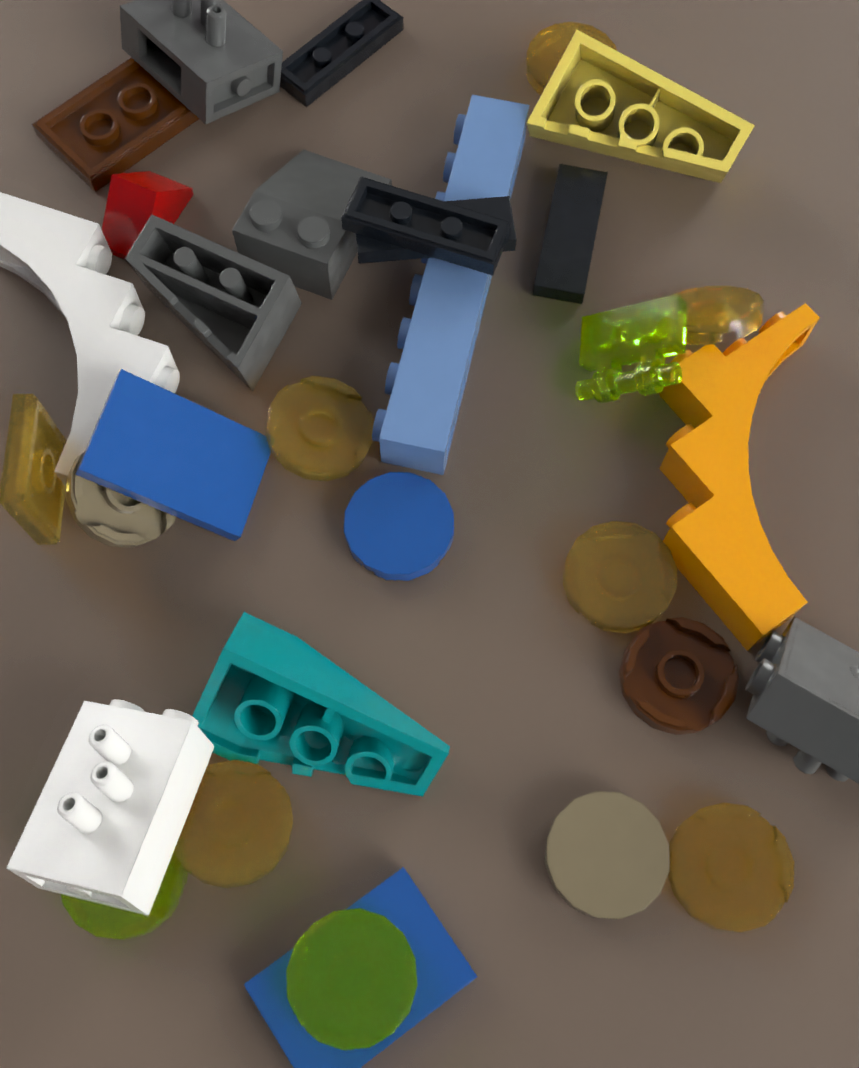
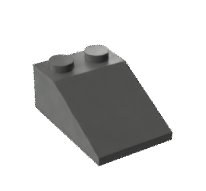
[232,149,392,300]

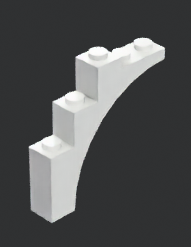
[0,192,180,486]

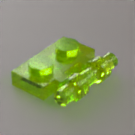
[575,294,687,403]

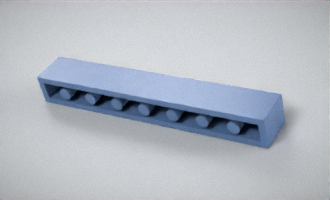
[372,95,530,475]

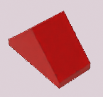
[102,171,194,260]

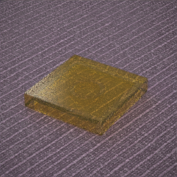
[0,394,67,545]

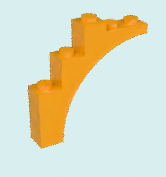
[659,303,820,651]

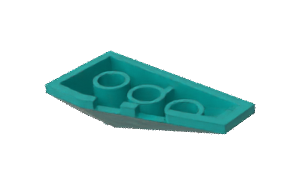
[192,612,450,797]

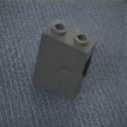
[120,0,283,124]
[745,617,859,784]

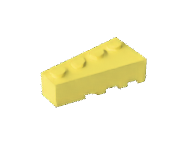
[527,30,755,183]

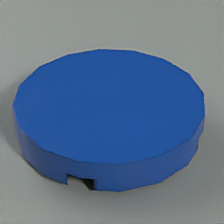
[344,472,454,581]

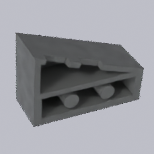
[125,214,302,391]

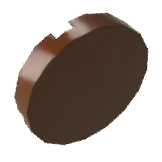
[619,617,740,735]

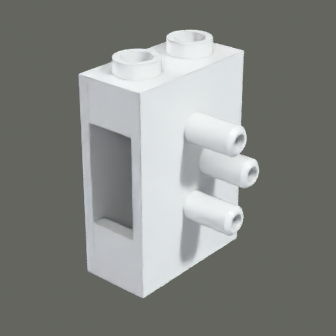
[7,699,215,916]

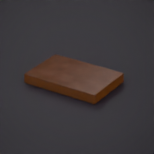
[32,57,199,192]

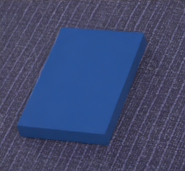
[75,369,275,541]
[243,867,477,1068]

